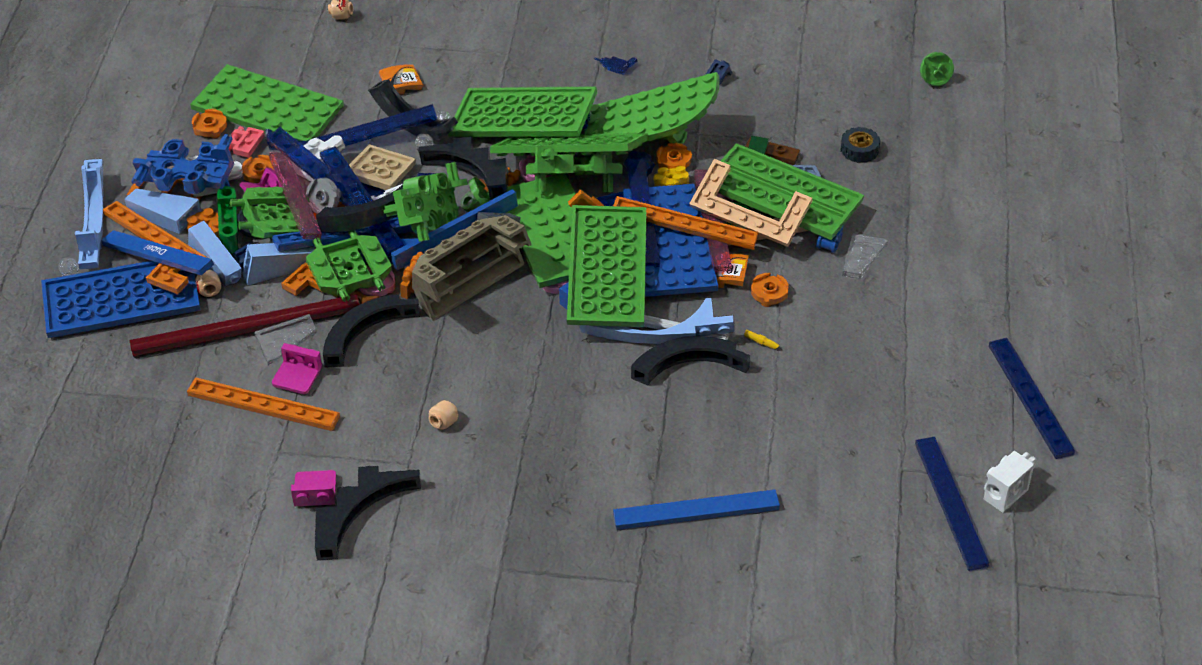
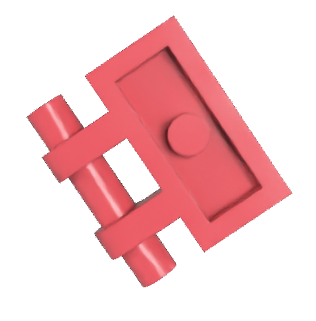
[228,126,265,158]

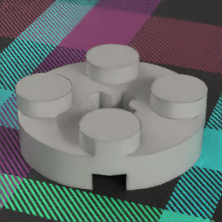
[306,178,341,214]

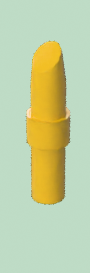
[744,329,779,349]

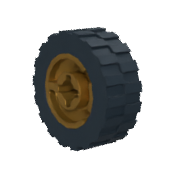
[840,127,880,163]

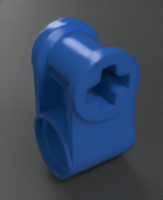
[816,225,844,253]

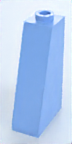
[125,189,201,234]
[188,221,242,286]
[242,243,316,285]

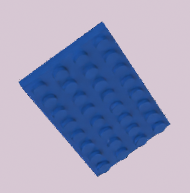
[623,184,718,297]
[41,261,201,338]

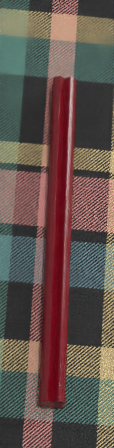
[129,294,359,357]

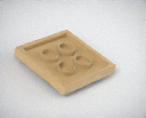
[343,144,416,190]

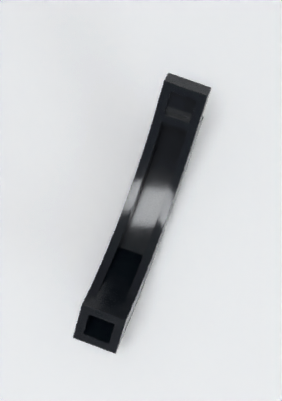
[368,79,458,141]
[316,176,417,232]
[323,294,420,368]
[631,336,750,386]

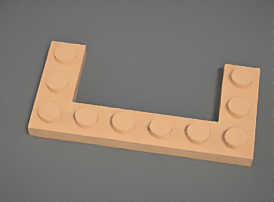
[689,159,813,247]

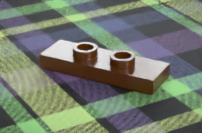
[745,137,800,165]

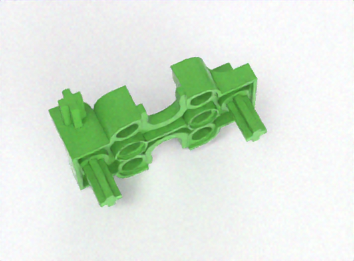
[526,146,622,192]
[383,162,468,242]

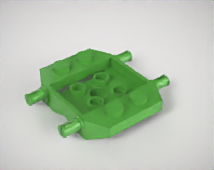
[230,186,318,238]
[306,230,392,302]

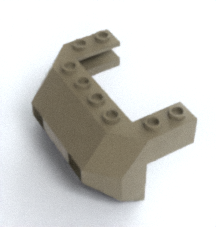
[412,215,532,321]

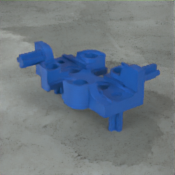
[131,134,234,194]

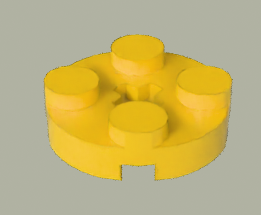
[653,166,690,187]

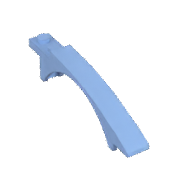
[75,159,103,269]
[579,298,734,344]

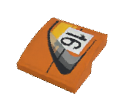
[379,65,423,95]
[712,254,749,288]

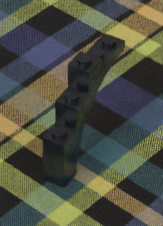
[419,137,508,200]
[315,466,421,561]

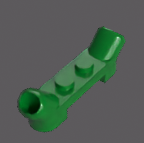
[217,186,238,254]

